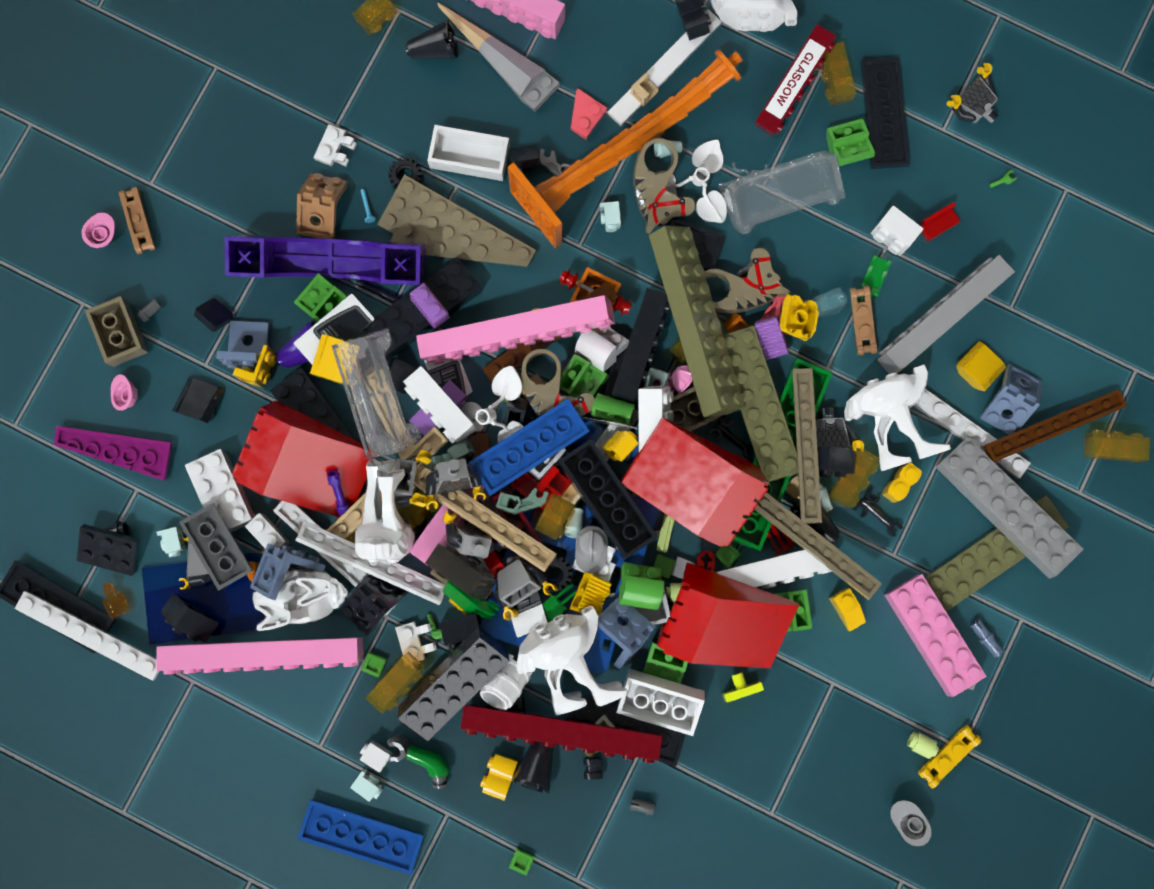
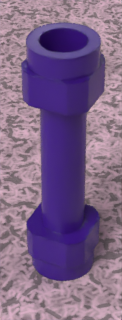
[327,470,349,516]

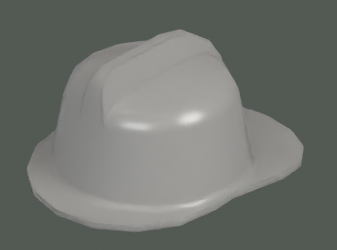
[575,526,608,574]
[891,800,932,846]

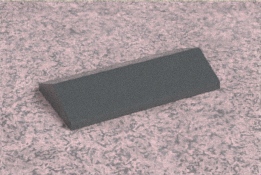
[179,502,253,591]

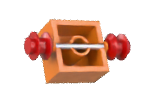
[559,267,632,316]

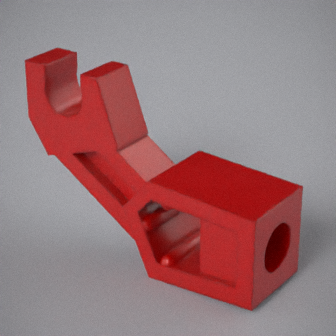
[483,551,506,578]

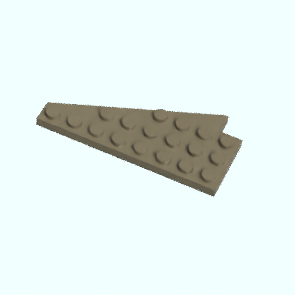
[377,174,537,267]

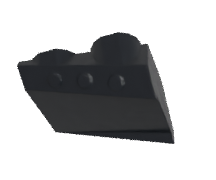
[172,377,225,423]

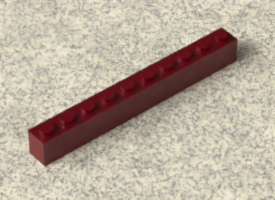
[460,704,662,763]

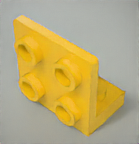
[233,344,277,388]

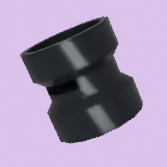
[583,757,603,780]

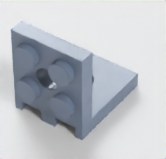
[216,321,270,370]
[980,363,1043,435]
[250,543,326,601]
[598,597,656,671]

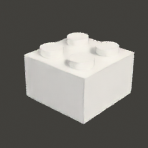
[870,206,923,256]

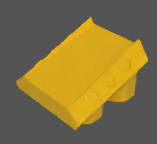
[779,294,819,341]
[310,335,359,386]
[956,341,1006,392]

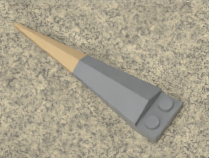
[437,3,560,112]

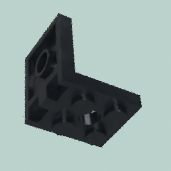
[340,574,410,636]

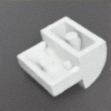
[575,327,629,372]

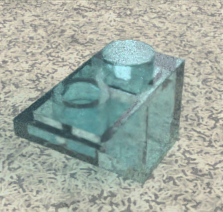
[812,287,847,319]

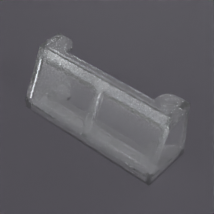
[719,150,846,234]
[331,328,422,459]

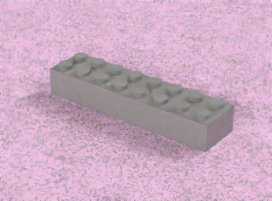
[877,255,1015,374]
[936,437,1084,579]

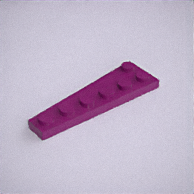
[53,426,173,481]

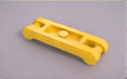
[918,725,982,788]

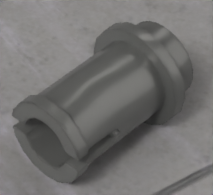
[137,299,162,322]
[629,797,655,816]

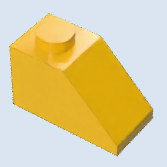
[829,588,866,632]

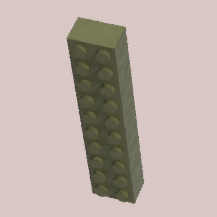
[649,226,745,417]

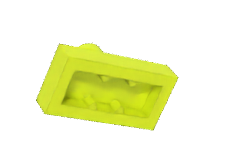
[722,672,764,702]

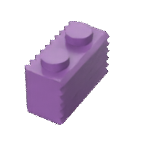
[410,283,449,329]
[754,315,789,360]

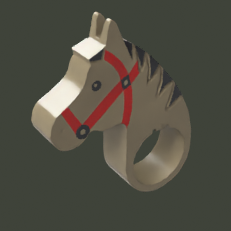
[633,138,695,234]
[704,248,790,314]
[521,349,595,417]

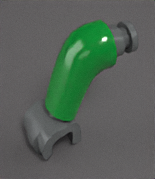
[387,735,450,789]

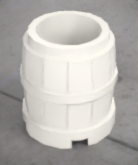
[480,654,532,710]

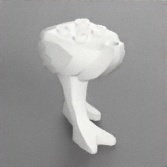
[711,0,798,32]
[844,365,951,471]
[355,459,415,563]
[253,568,348,631]
[516,606,628,716]

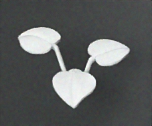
[655,140,727,223]
[461,366,524,443]

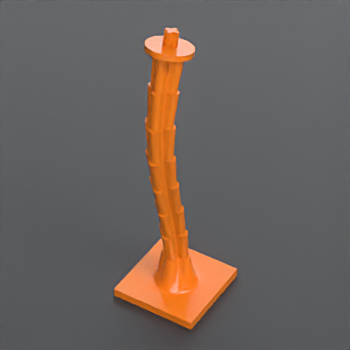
[507,49,742,249]

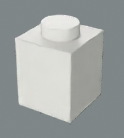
[360,741,393,772]

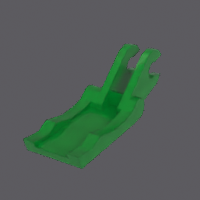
[858,255,892,302]
[442,578,499,620]
[542,584,577,623]

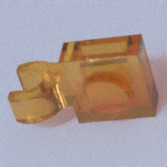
[102,582,131,619]

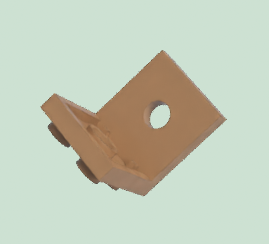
[296,173,347,239]

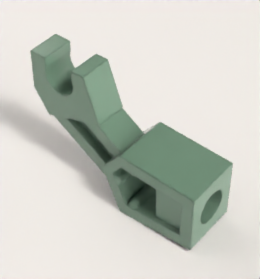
[423,440,475,470]
[496,488,549,515]

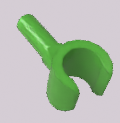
[989,170,1017,188]
[427,614,443,640]

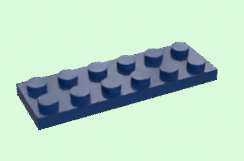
[469,399,590,496]
[298,799,424,875]

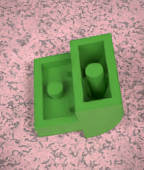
[826,119,875,167]
[293,273,347,322]
[560,354,609,398]
[591,393,636,426]
[619,562,664,610]
[775,590,812,632]
[643,641,688,684]

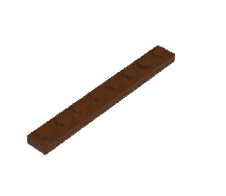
[482,281,619,382]
[983,389,1127,462]

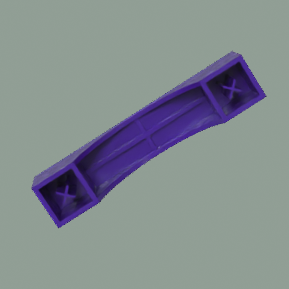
[225,234,426,285]

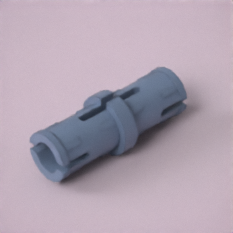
[970,619,1004,658]

